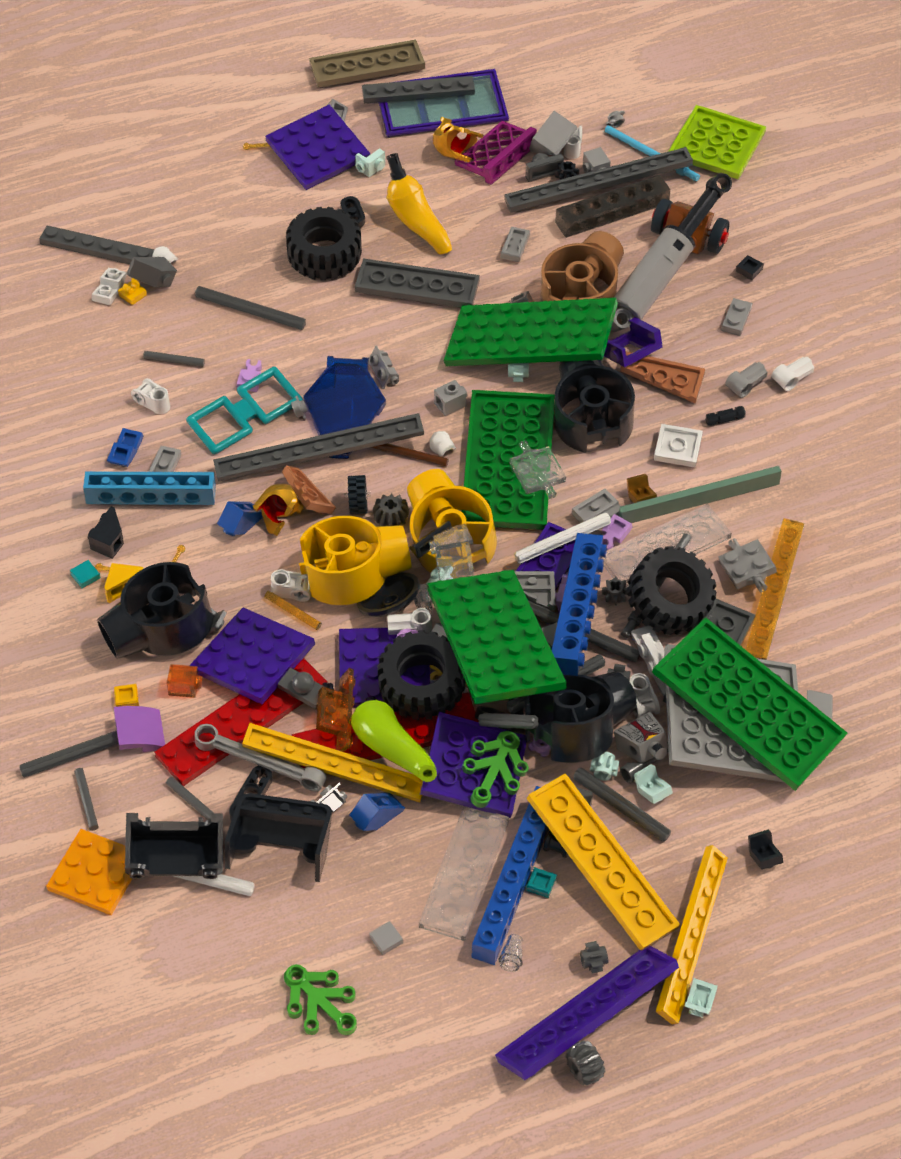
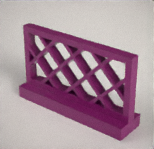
[455,121,537,185]

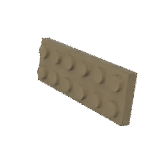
[309,39,425,88]

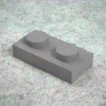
[721,298,753,336]
[149,446,181,472]

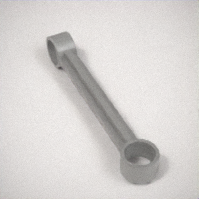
[195,724,326,792]

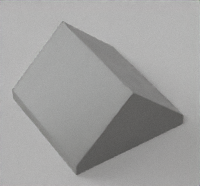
[529,111,578,156]

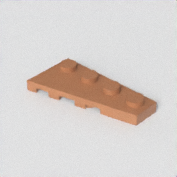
[620,351,705,404]

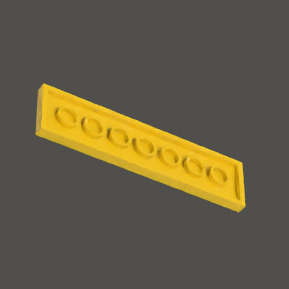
[527,773,680,951]

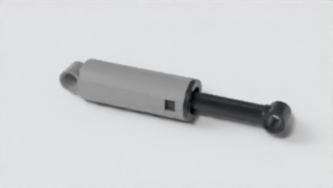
[611,173,732,332]

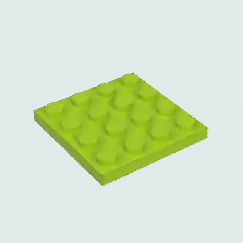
[668,105,766,180]

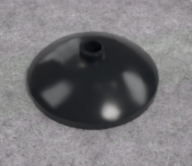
[357,573,420,617]

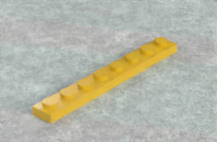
[242,723,423,803]
[655,845,728,1024]

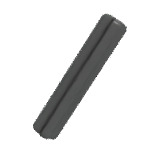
[478,713,539,729]

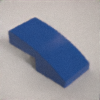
[107,428,144,467]

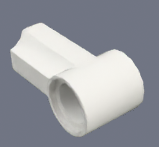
[771,357,815,391]
[387,608,432,635]

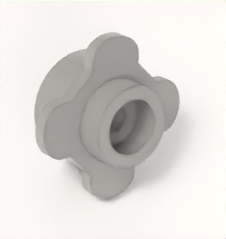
[606,110,625,128]
[291,396,308,419]

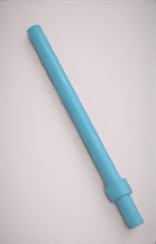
[605,125,700,181]

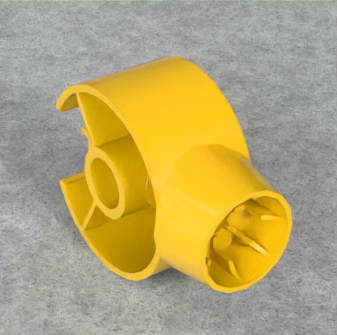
[407,469,497,579]
[299,516,412,605]

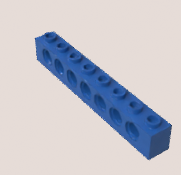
[552,533,607,676]
[472,786,549,965]

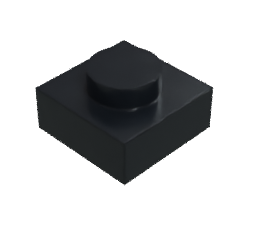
[736,255,764,280]

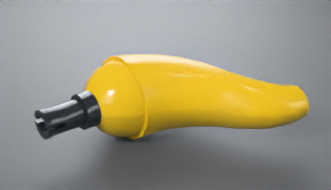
[386,153,452,254]

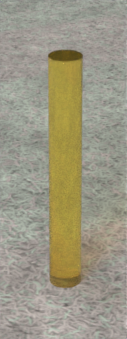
[264,591,322,630]

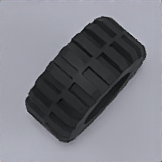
[286,207,362,281]
[627,546,717,635]
[377,630,465,720]

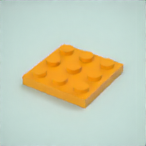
[46,829,132,915]

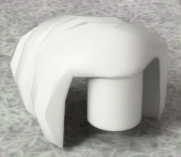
[152,246,178,263]
[430,431,456,457]

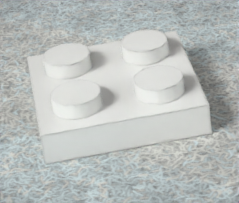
[654,424,703,468]

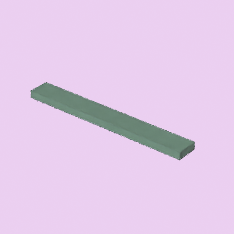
[619,466,782,523]

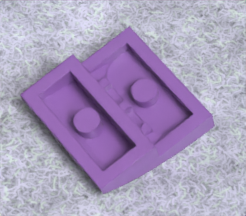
[114,706,165,752]

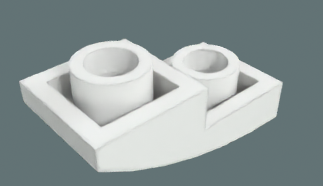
[92,268,127,305]

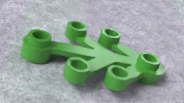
[462,731,529,808]
[284,964,357,1035]

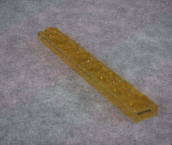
[746,518,804,660]

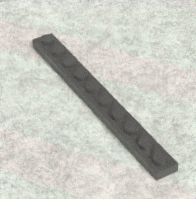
[504,147,693,213]
[213,413,424,482]

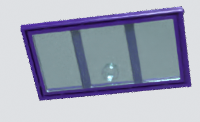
[379,69,509,137]

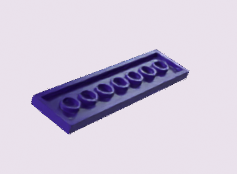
[495,945,679,1080]

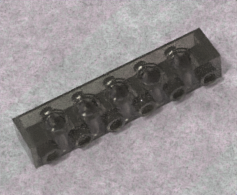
[555,175,671,238]

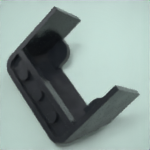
[225,793,332,882]

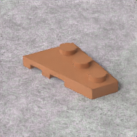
[282,465,336,514]

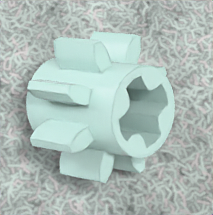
[508,363,529,382]
[590,752,619,781]

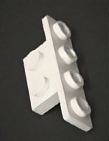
[631,625,666,697]

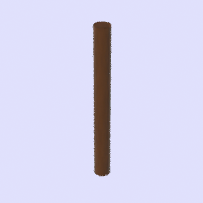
[371,443,449,467]

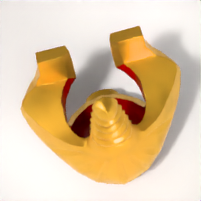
[433,117,484,163]
[253,484,304,536]

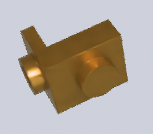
[627,474,657,503]

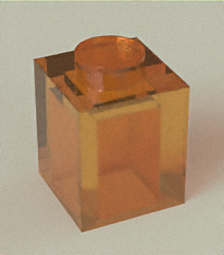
[167,664,202,698]

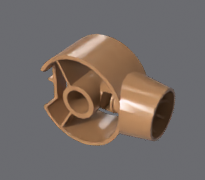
[541,231,624,301]

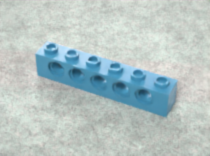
[83,471,216,505]

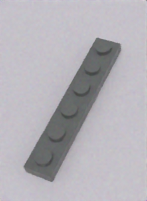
[362,76,475,104]
[39,225,155,264]

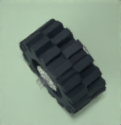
[345,475,371,514]

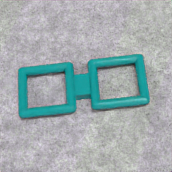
[186,366,303,454]

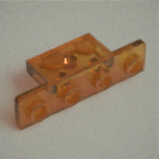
[316,668,356,752]

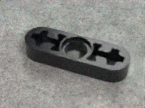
[229,765,272,820]

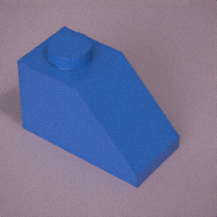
[217,501,263,536]
[349,793,405,831]

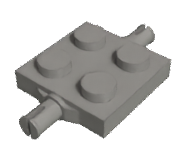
[718,538,777,592]

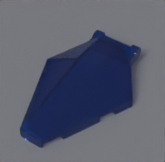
[303,356,386,459]

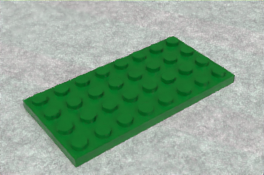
[444,298,618,366]
[461,390,555,530]
[427,570,566,704]
[652,617,848,791]

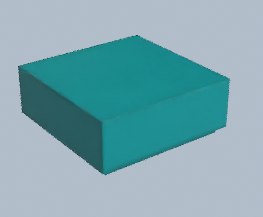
[70,560,101,588]
[526,867,557,898]

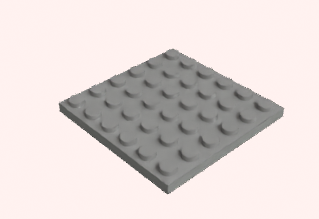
[664,644,803,785]

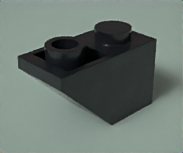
[88,506,124,559]

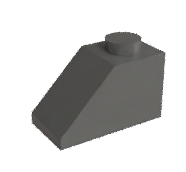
[127,257,177,287]

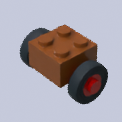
[651,199,730,254]

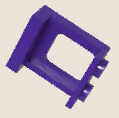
[604,317,663,367]

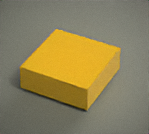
[114,684,139,707]

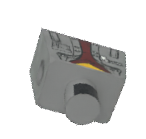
[614,712,668,763]

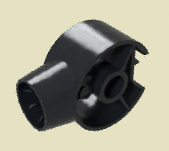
[555,360,635,453]
[97,562,213,659]
[525,671,637,763]

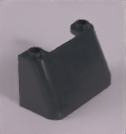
[125,813,223,879]

